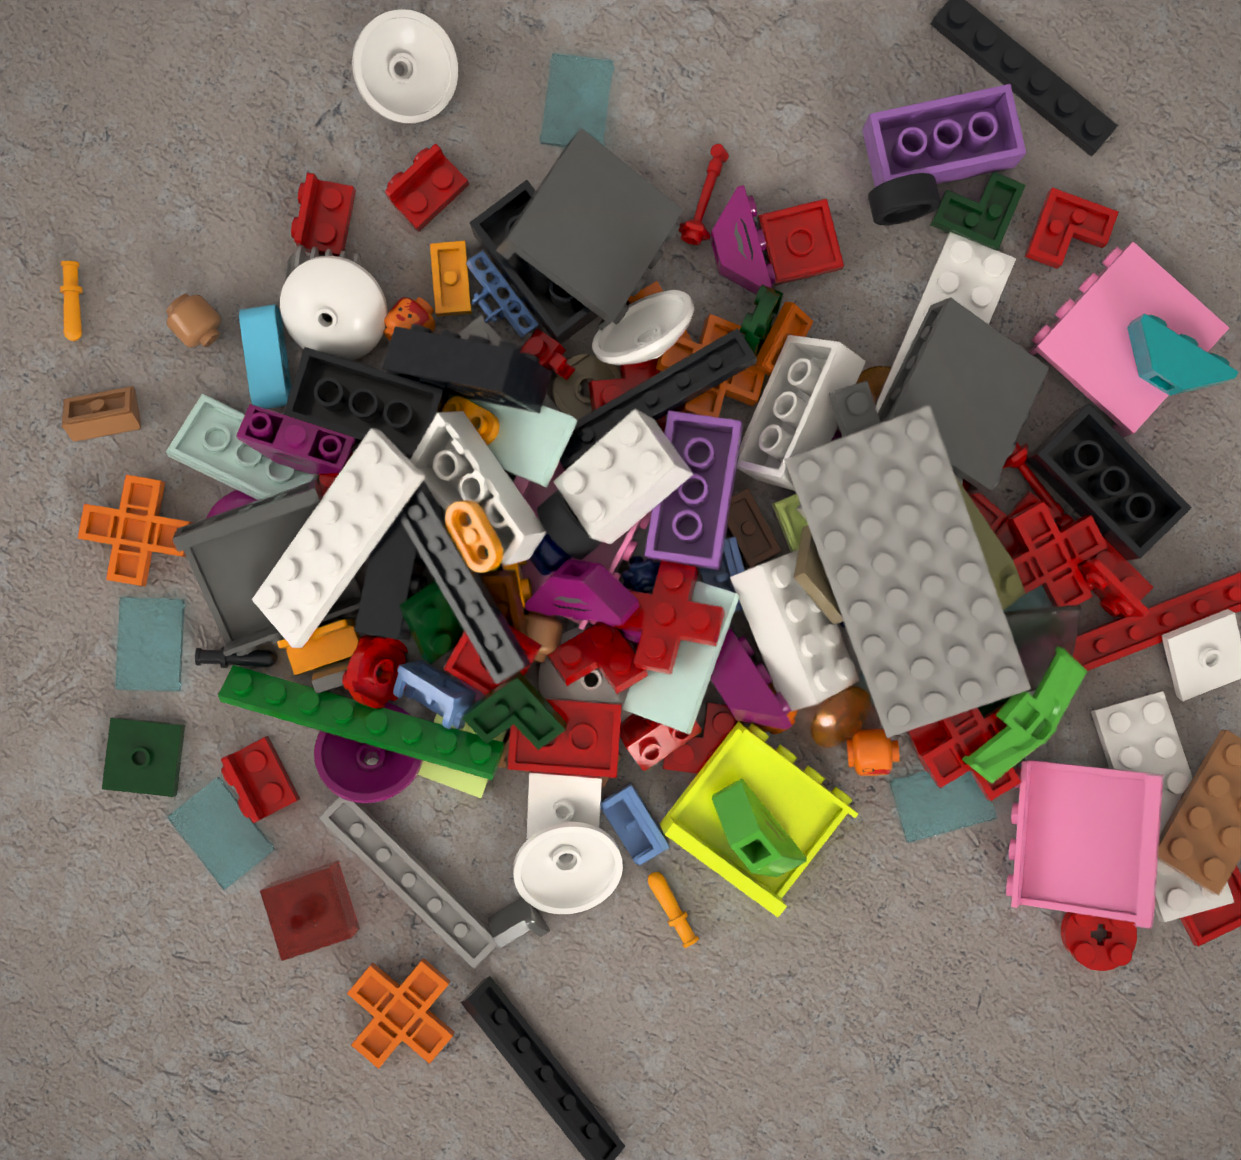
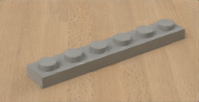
[319,797,497,969]

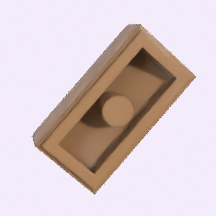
[62,386,141,441]

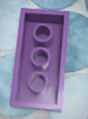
[862,84,1026,187]
[645,411,743,571]

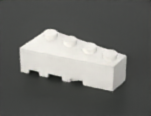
[410,411,547,565]

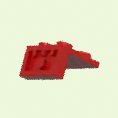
[1077,537,1154,618]

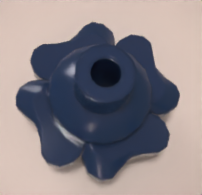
[622,556,660,593]

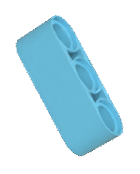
[239,304,292,409]

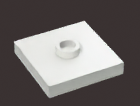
[1161,609,1241,701]
[526,771,603,839]

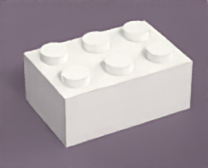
[553,409,693,544]

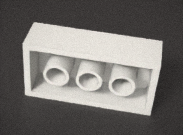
[737,335,866,491]
[730,549,860,712]

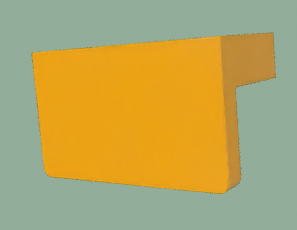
[277,619,360,676]

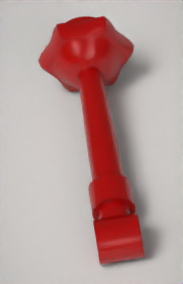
[678,144,729,246]
[1003,442,1074,530]

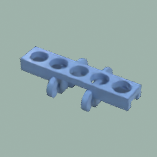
[466,251,539,338]

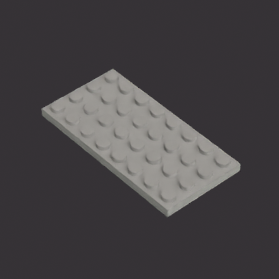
[784,405,1031,738]

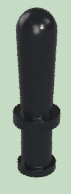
[195,647,277,668]

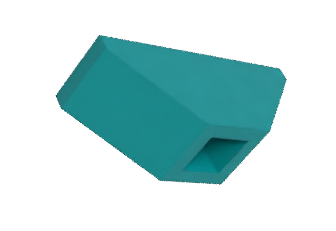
[1127,313,1239,396]

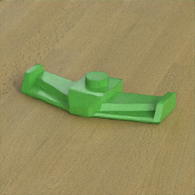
[962,646,1087,784]

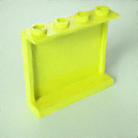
[659,721,858,917]

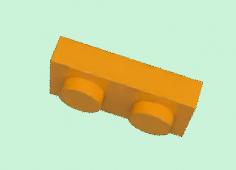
[430,241,472,317]

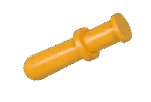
[60,261,83,341]
[647,872,699,948]

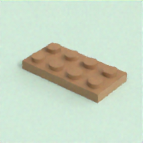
[1158,730,1241,895]

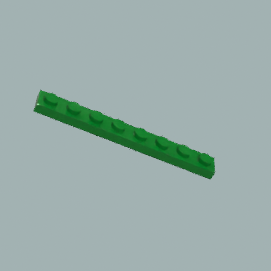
[218,665,504,781]

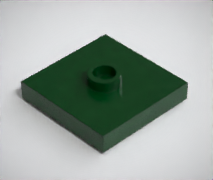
[102,717,185,797]

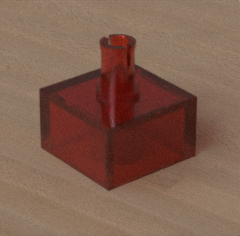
[260,861,360,961]

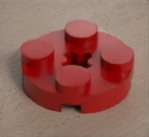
[342,635,409,709]
[1061,912,1137,971]

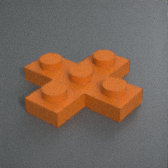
[656,314,765,418]
[77,475,193,586]
[347,958,455,1069]

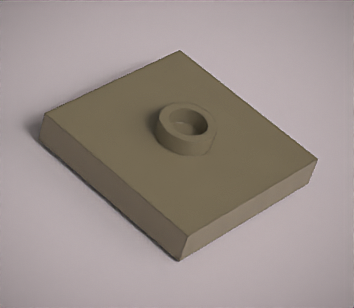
[794,525,844,624]

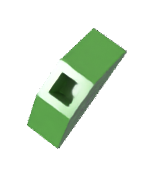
[712,778,807,878]

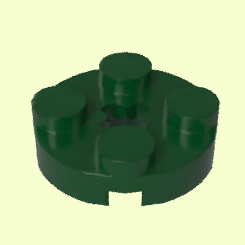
[740,284,784,357]

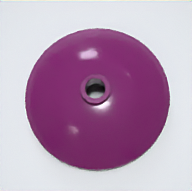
[314,702,423,803]

